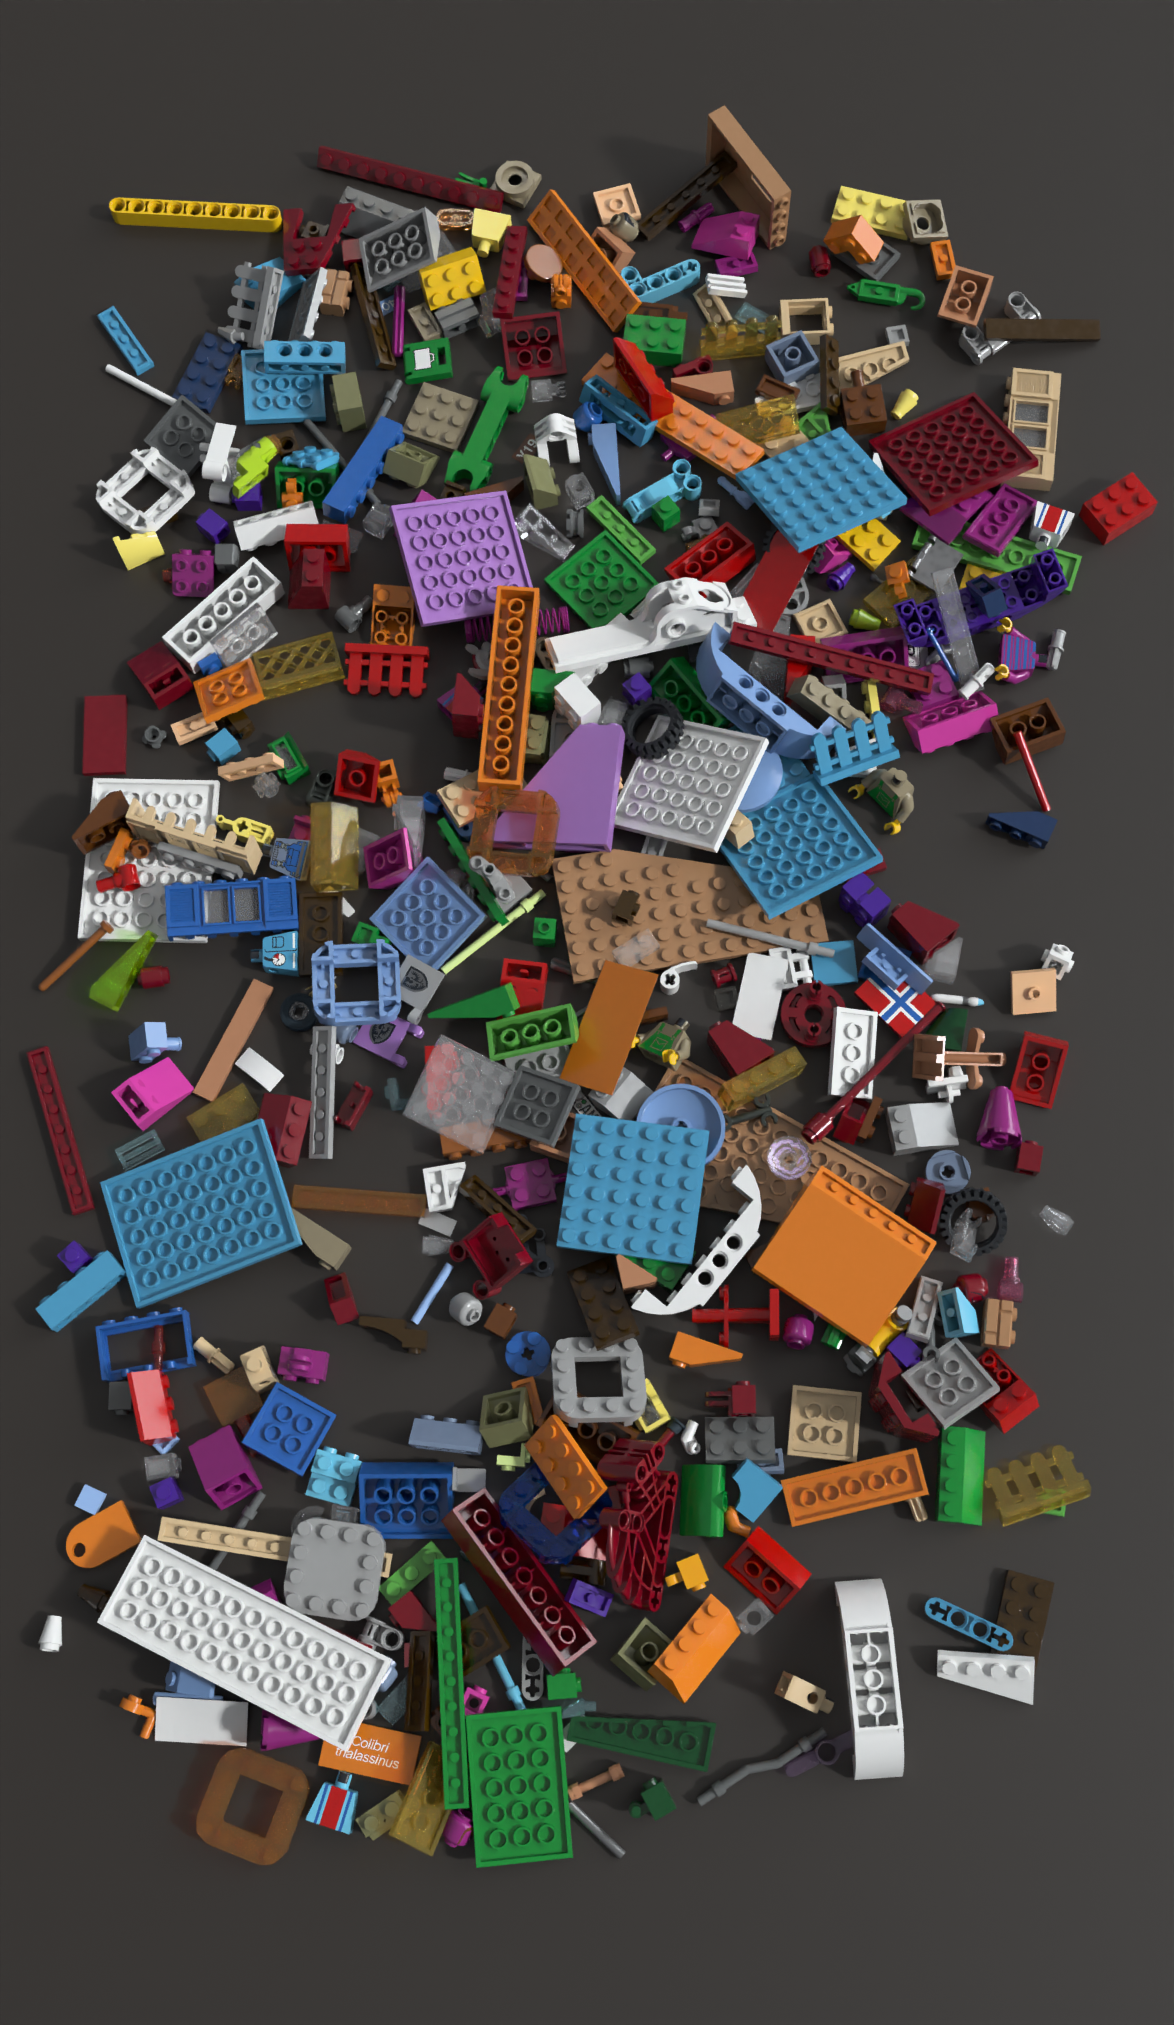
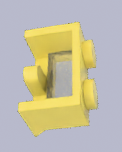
[635,1378,671,1433]

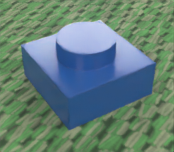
[197,652,223,677]
[417,791,444,814]

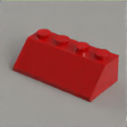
[613,337,675,422]
[664,522,756,598]

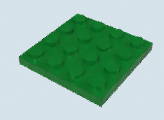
[544,529,659,629]

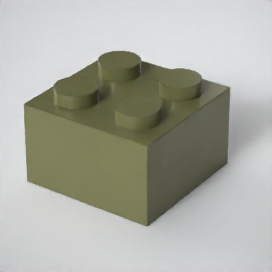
[330,372,367,432]

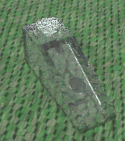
[514,504,575,561]

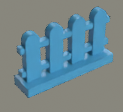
[809,711,900,786]

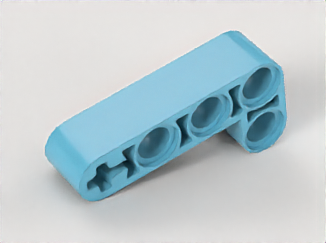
[621,259,700,303]

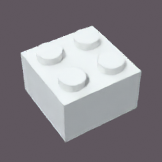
[554,673,601,731]

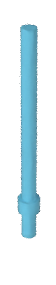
[459,1582,526,1710]

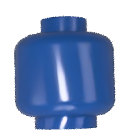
[573,401,603,432]

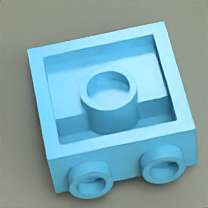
[305,1446,362,1508]

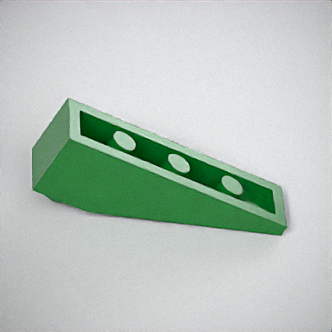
[427,982,520,1018]

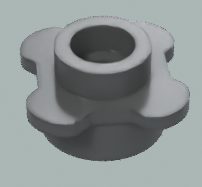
[142,725,167,749]

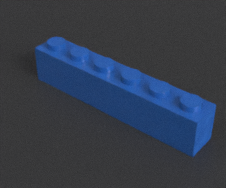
[322,416,405,524]

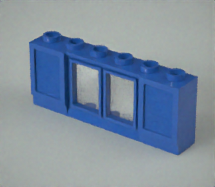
[165,876,299,942]

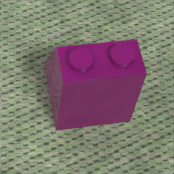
[188,1425,263,1510]

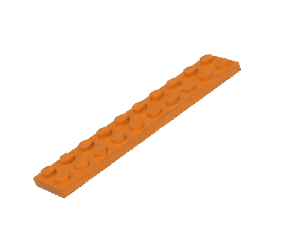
[581,353,764,480]

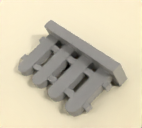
[225,262,284,349]

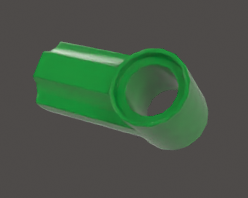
[820,1323,846,1351]

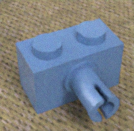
[128,1022,182,1063]

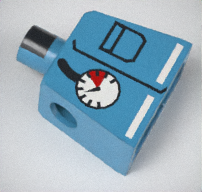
[250,931,299,977]

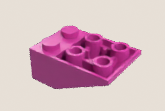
[111,1057,194,1131]

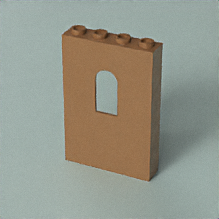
[706,105,791,250]

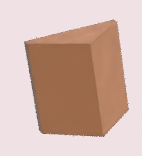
[616,1254,657,1295]

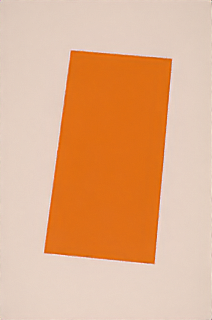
[560,960,659,1095]

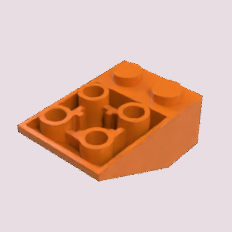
[370,584,417,646]

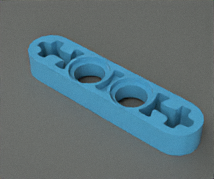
[925,1597,1013,1651]

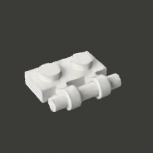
[768,946,813,991]

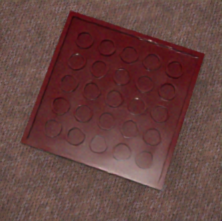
[868,392,1038,517]

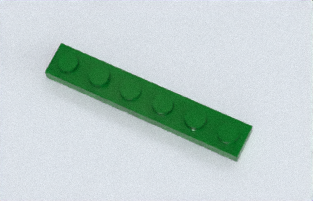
[437,817,510,926]

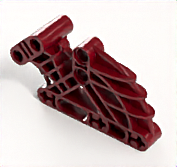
[597,1438,678,1612]

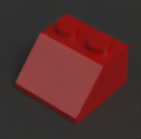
[334,749,381,803]

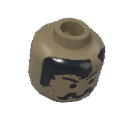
[610,212,639,243]

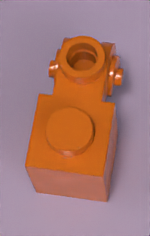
[551,274,572,309]
[378,759,402,808]

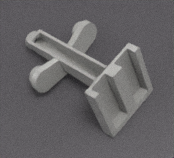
[469,856,533,914]

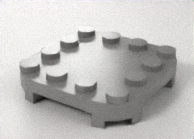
[284,1517,386,1621]

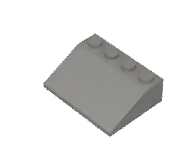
[359,207,440,292]

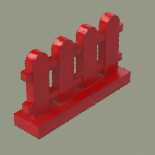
[344,643,430,698]

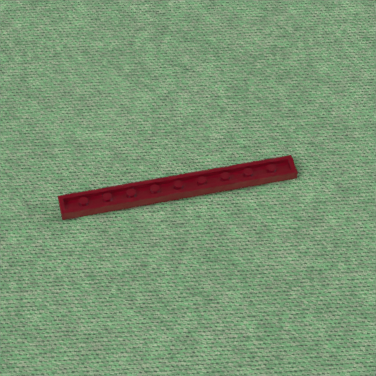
[317,146,504,213]
[728,621,934,696]

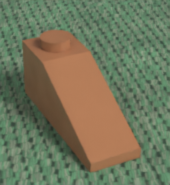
[671,370,734,405]

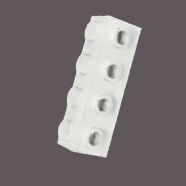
[233,501,319,551]

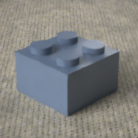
[765,330,820,384]

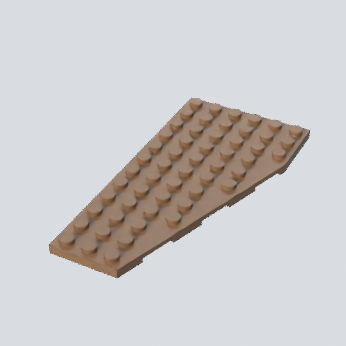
[551,849,829,984]
[654,1059,910,1223]

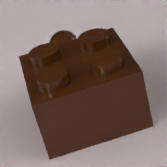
[839,370,887,436]

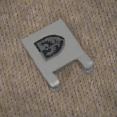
[400,954,445,1025]

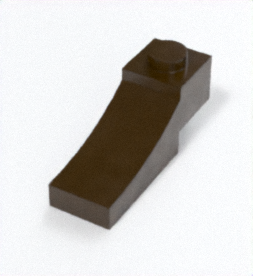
[359,1316,428,1355]

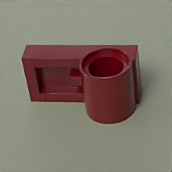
[672,354,713,378]

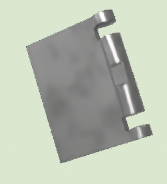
[908,535,964,594]

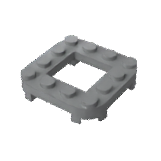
[550,1337,647,1428]

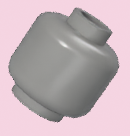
[449,1292,483,1326]

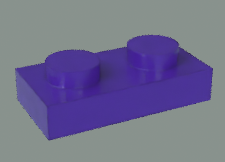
[564,1578,614,1617]

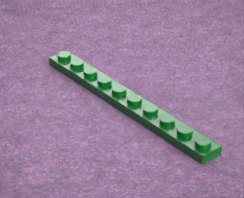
[434,1558,469,1810]

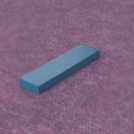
[97,306,154,376]

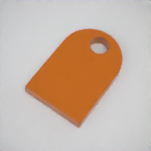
[66,1500,141,1568]

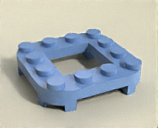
[311,939,401,1026]

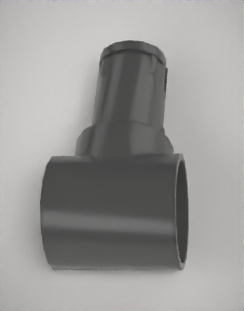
[334,595,373,633]

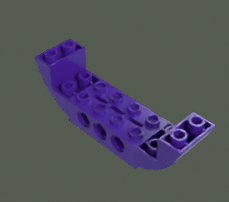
[893,548,1068,647]

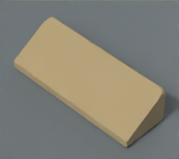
[693,283,740,341]

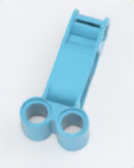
[622,459,701,523]

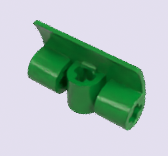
[680,1464,728,1538]

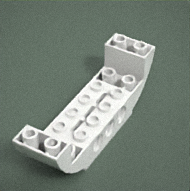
[631,1165,761,1315]
[834,1578,904,1780]

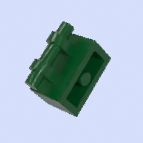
[629,1777,677,1821]

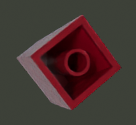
[288,549,331,609]
[887,901,960,965]
[707,1020,775,1086]

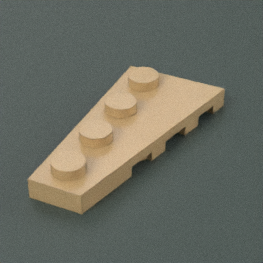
[839,341,909,396]

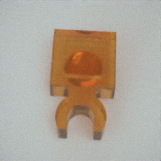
[225,353,243,390]

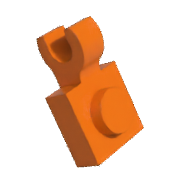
[282,478,304,508]
[885,560,910,599]

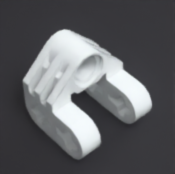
[534,413,580,466]

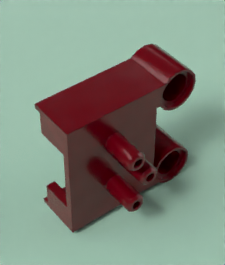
[449,1212,533,1300]

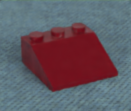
[500,311,567,381]

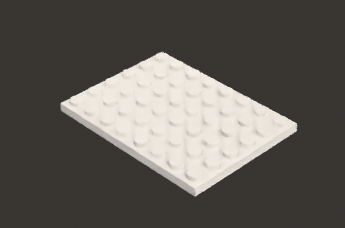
[78,778,220,943]

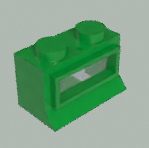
[266,731,311,785]

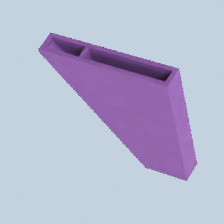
[482,723,625,852]

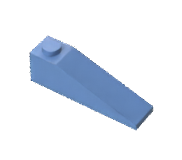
[588,423,621,506]

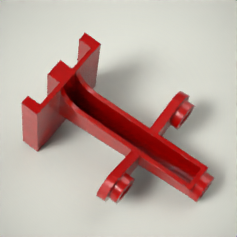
[692,1284,779,1348]

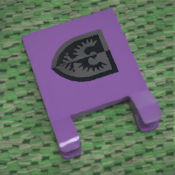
[353,1017,425,1069]

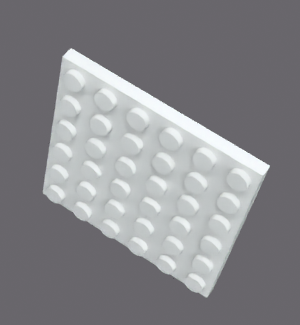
[614,715,769,853]

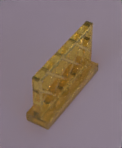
[252,631,345,700]

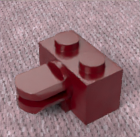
[705,1381,756,1417]

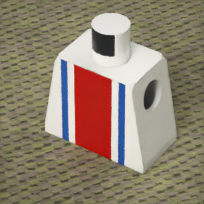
[1029,501,1075,551]

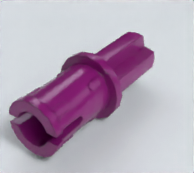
[678,202,714,233]

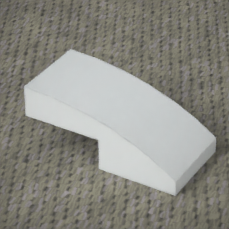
[235,1047,284,1092]

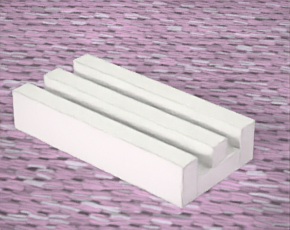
[705,273,747,298]

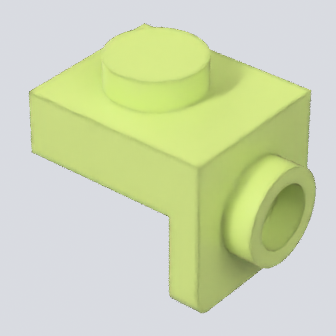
[497,1443,531,1472]

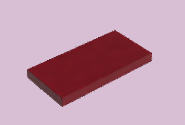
[83,695,128,776]

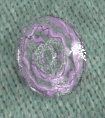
[767,1136,812,1180]

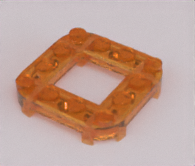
[467,786,560,877]
[196,1747,310,1865]

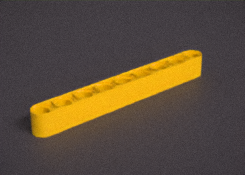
[109,197,283,233]

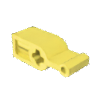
[216,815,274,849]

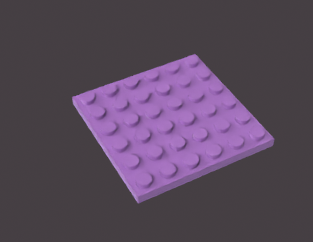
[389,491,533,627]

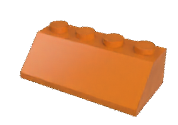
[647,1594,741,1704]

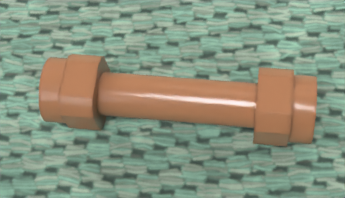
[567,1763,625,1801]

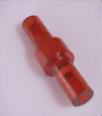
[151,1325,165,1371]

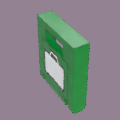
[403,337,453,385]

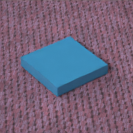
[811,940,858,986]

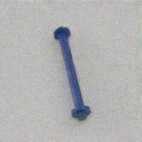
[926,627,960,682]

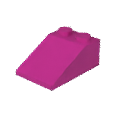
[692,211,760,260]
[363,828,413,890]

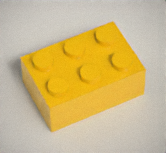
[417,247,486,311]

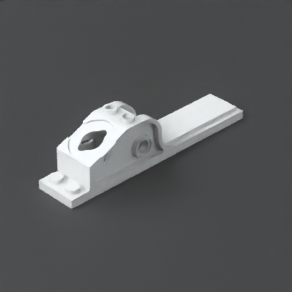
[544,577,757,673]

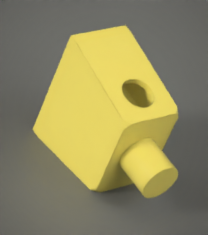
[472,208,512,258]

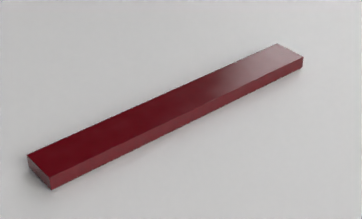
[26,1046,95,1216]

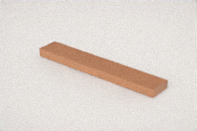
[193,979,274,1103]

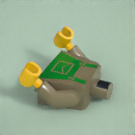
[848,767,914,835]
[631,1018,691,1071]

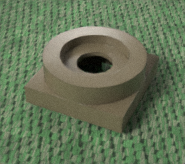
[490,160,542,209]
[902,200,949,245]

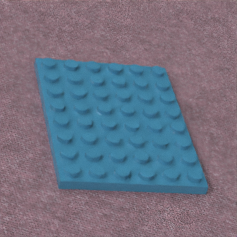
[100,1118,303,1308]

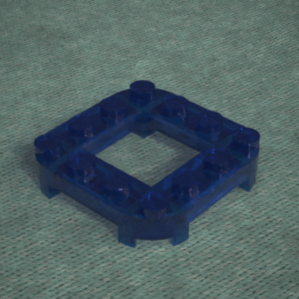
[498,1462,613,1565]

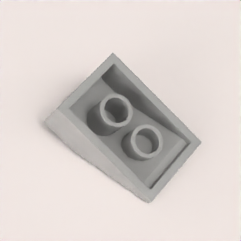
[884,1102,959,1156]

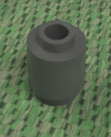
[623,657,654,678]

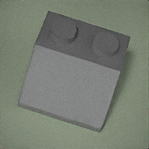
[588,1067,654,1121]

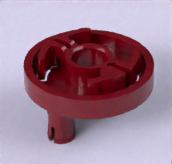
[780,980,846,1048]

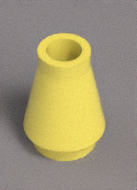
[890,389,919,420]

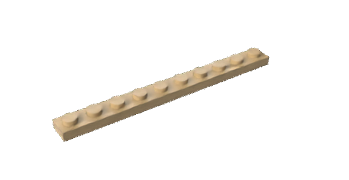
[158,1516,393,1578]

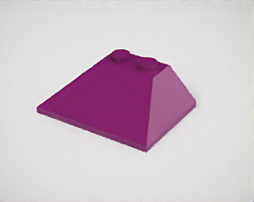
[900,490,994,545]

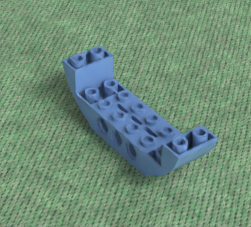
[696,622,846,759]

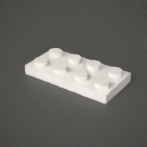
[828,1007,878,1100]

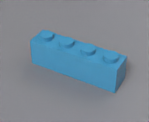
[36,1250,127,1332]

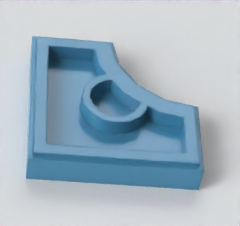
[732,1457,783,1523]

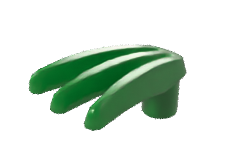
[455,172,487,188]

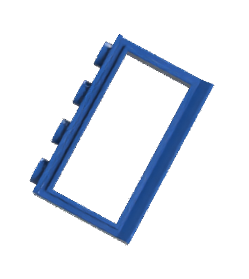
[95,1307,197,1383]

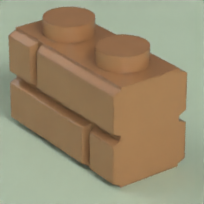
[319,269,354,317]
[980,1298,1017,1350]

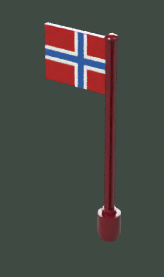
[801,973,945,1145]

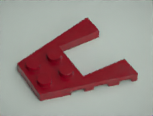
[283,203,356,276]

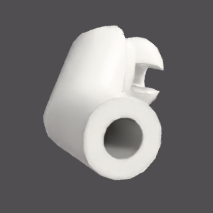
[680,1420,701,1455]

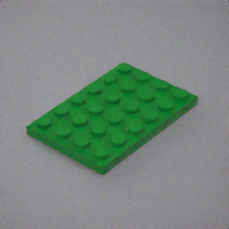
[465,1705,573,1868]

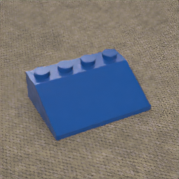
[359,1462,454,1539]

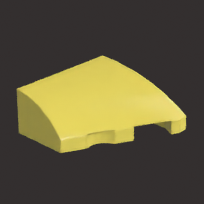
[113,531,165,570]

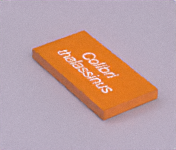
[318,1723,422,1786]

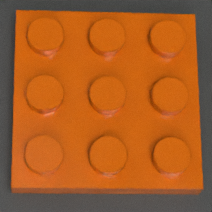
[193,658,265,724]

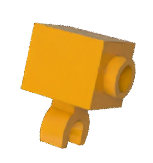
[665,1553,709,1592]

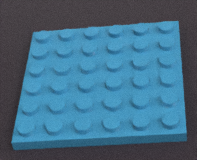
[736,427,907,553]
[719,774,883,920]
[556,1113,709,1265]

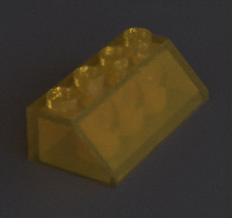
[310,802,358,892]

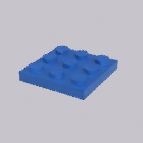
[242,1382,337,1477]

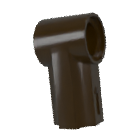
[560,1557,607,1586]

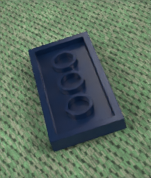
[172,332,243,414]

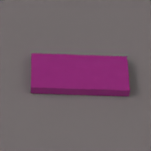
[963,483,1037,558]

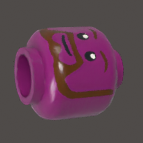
[441,1808,474,1848]

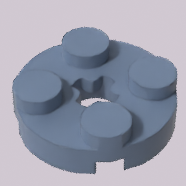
[925,1150,971,1195]

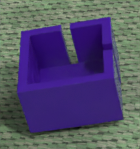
[838,872,891,928]

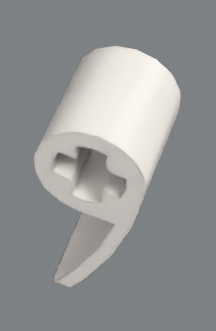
[660,961,698,995]

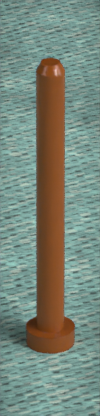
[38,919,114,991]

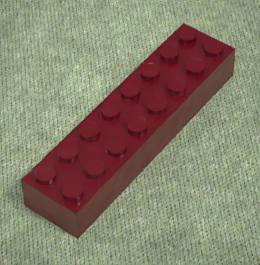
[441,1488,597,1676]

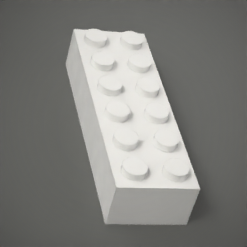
[162,557,285,674]

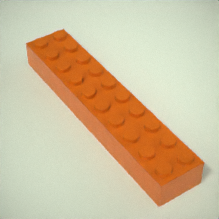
[477,585,540,794]

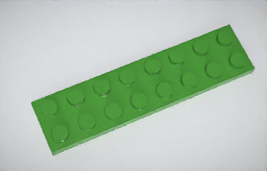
[911,522,1082,595]

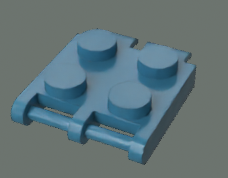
[282,446,340,471]

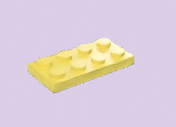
[831,186,907,240]

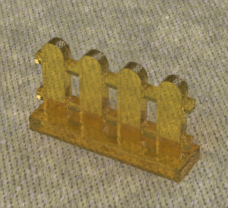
[699,315,782,360]
[985,1445,1091,1527]

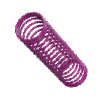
[464,606,570,643]

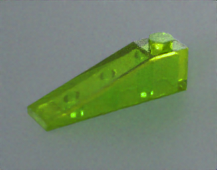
[89,930,159,1012]

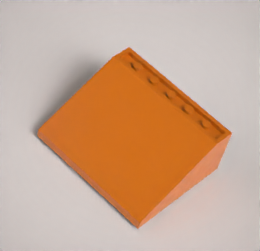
[751,1165,937,1348]

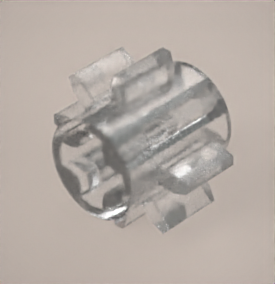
[253,772,281,798]

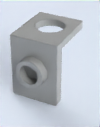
[452,1467,486,1492]

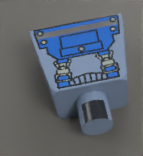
[262,838,315,880]

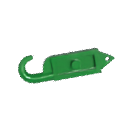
[847,279,926,310]

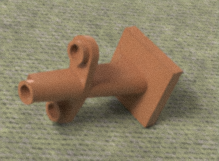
[912,1028,1006,1090]

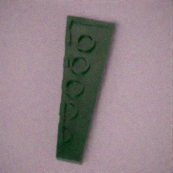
[566,1716,716,1772]

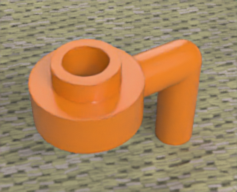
[119,1694,156,1739]

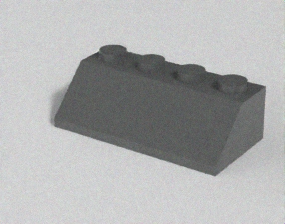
[339,186,415,239]

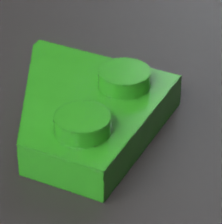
[795,402,831,440]

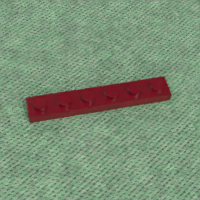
[492,226,527,319]

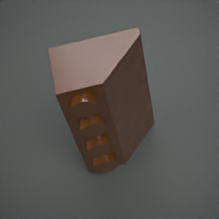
[536,1392,641,1464]

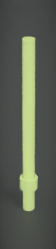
[441,889,546,975]

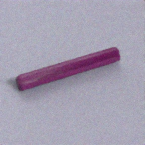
[392,285,405,357]

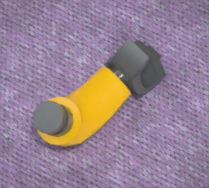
[843,1305,913,1377]

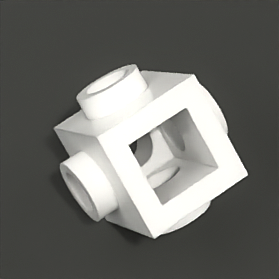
[1041,943,1074,981]

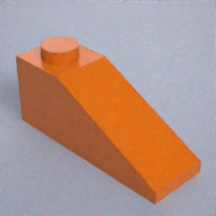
[669,1331,743,1369]

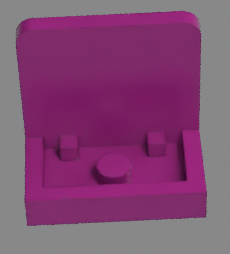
[172,549,215,597]

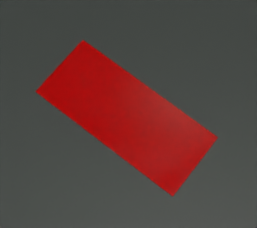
[743,530,819,631]

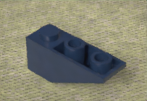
[985,811,1058,849]

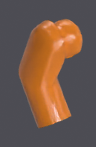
[724,1506,751,1538]

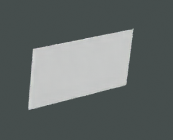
[733,953,789,1040]
[155,1697,248,1746]

